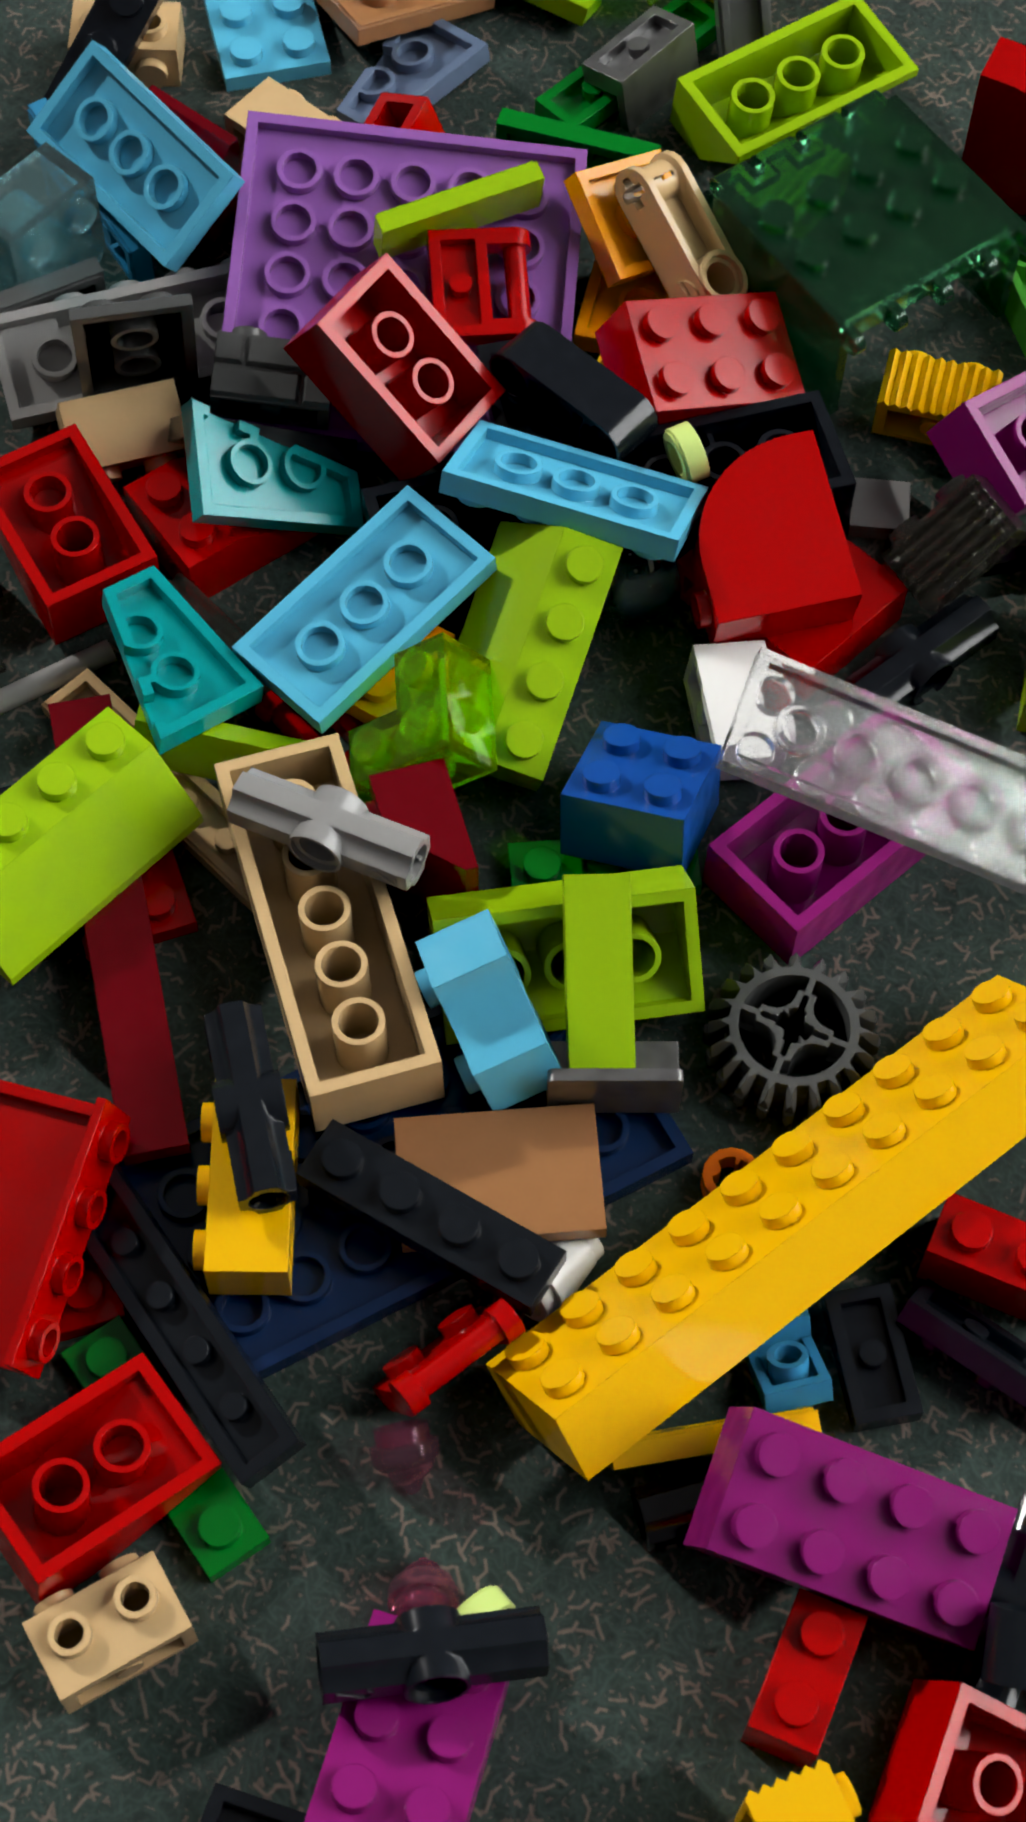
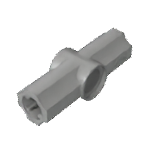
[226,767,431,891]

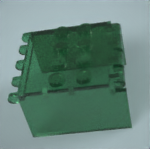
[703,90,1026,415]

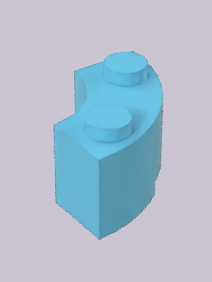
[414,909,562,1111]

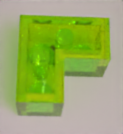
[348,632,497,796]

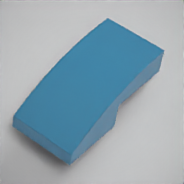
[745,1309,833,1413]

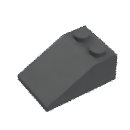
[68,292,199,397]

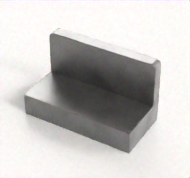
[582,5,699,133]
[546,1041,684,1113]

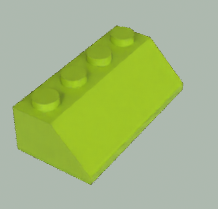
[670,0,919,164]
[420,521,623,791]
[0,707,204,986]
[426,865,705,1045]

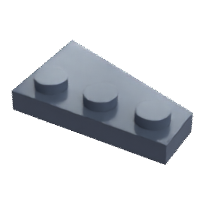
[336,19,490,124]

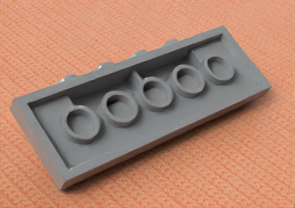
[0,257,231,430]

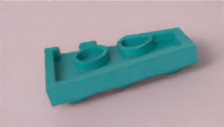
[181,398,364,536]
[102,565,264,755]

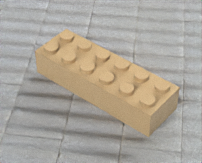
[214,733,445,1132]

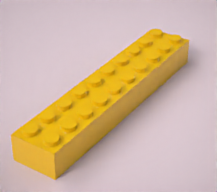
[485,975,1026,1481]

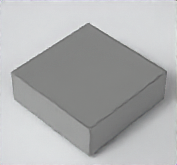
[848,477,911,540]

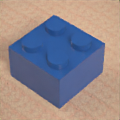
[560,721,722,871]

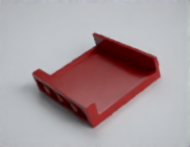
[0,1080,131,1380]

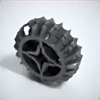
[702,952,881,1127]

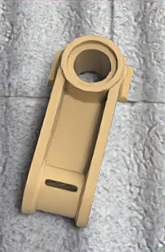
[615,150,748,298]

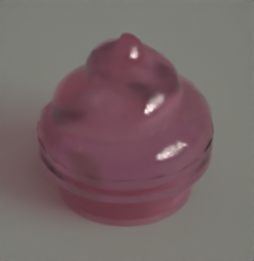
[369,1419,440,1495]
[387,1557,459,1616]

